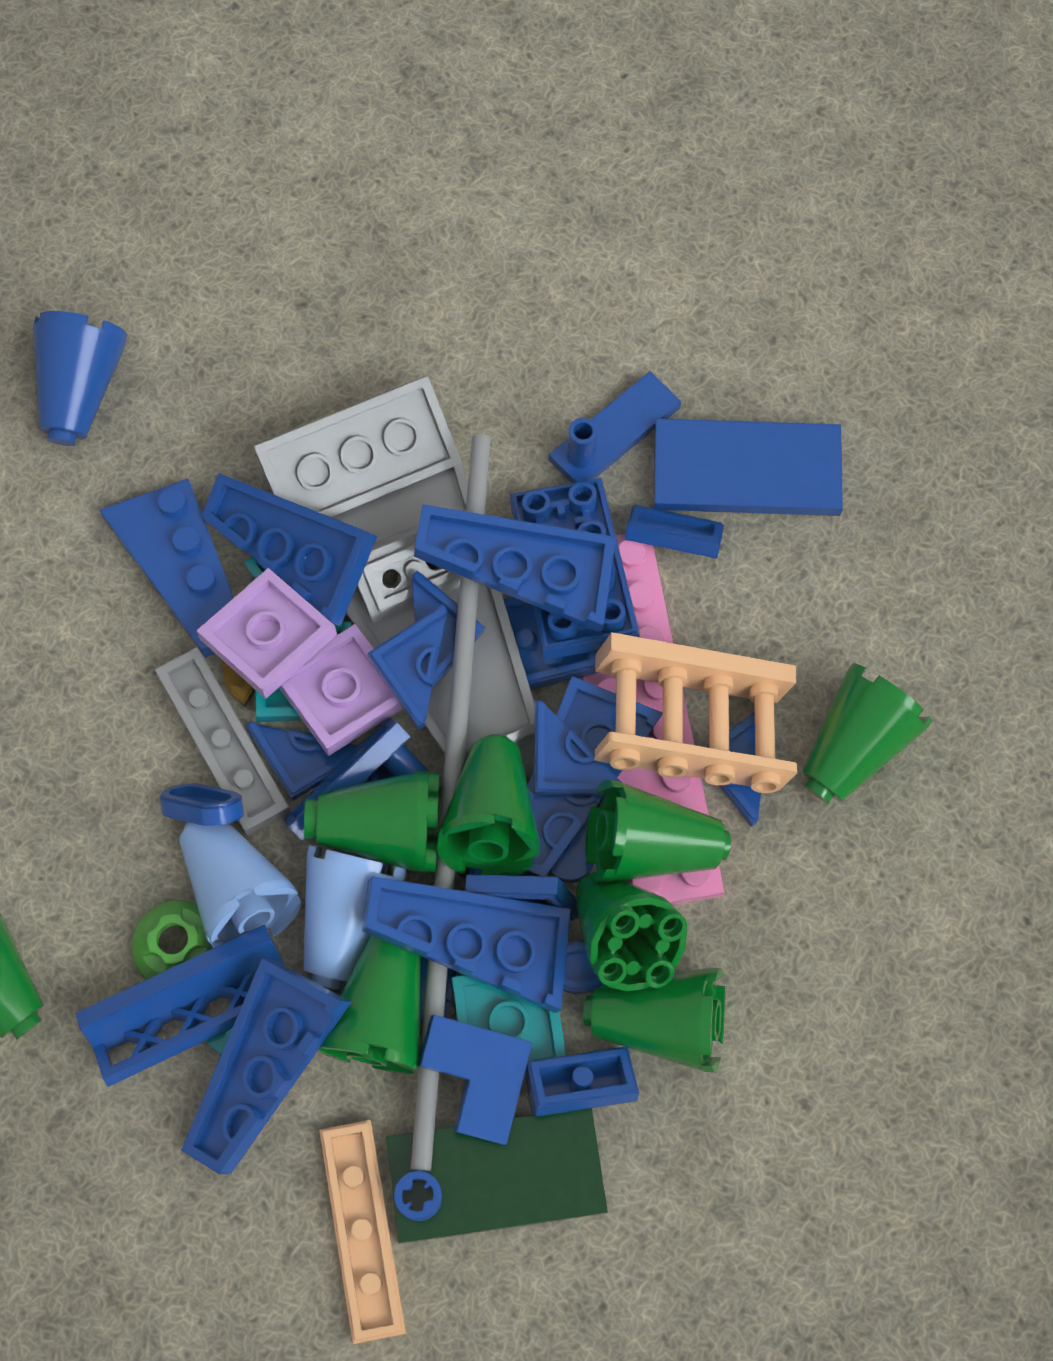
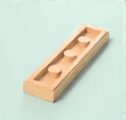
[319,1120,406,1344]

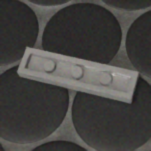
[154,647,290,836]

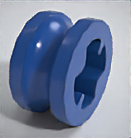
[394,1171,443,1222]

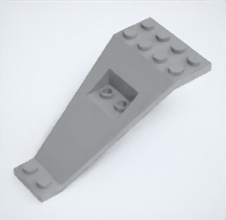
[252,376,535,778]

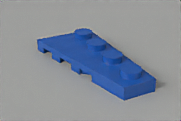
[201,473,377,626]
[100,479,234,658]
[414,504,616,633]
[526,676,663,877]
[362,876,571,1013]
[181,958,352,1174]

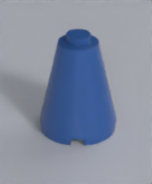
[33,311,127,446]

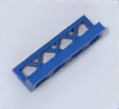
[75,924,285,1087]

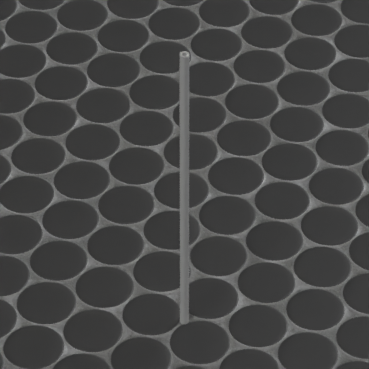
[410,434,491,1171]

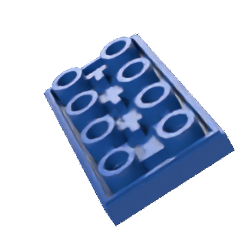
[654,419,843,516]
[509,478,640,660]

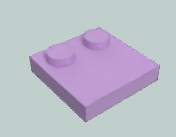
[197,568,337,699]
[279,624,403,756]

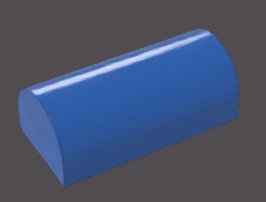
[526,1047,639,1117]

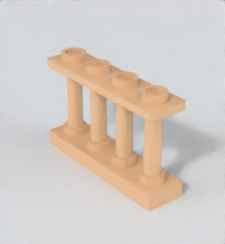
[594,632,797,793]

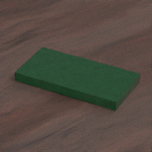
[386,1108,608,1244]

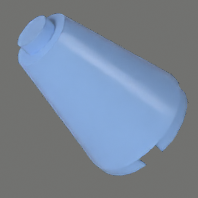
[179,822,301,948]
[303,845,407,990]

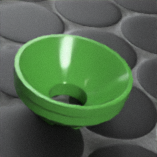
[131,900,213,980]

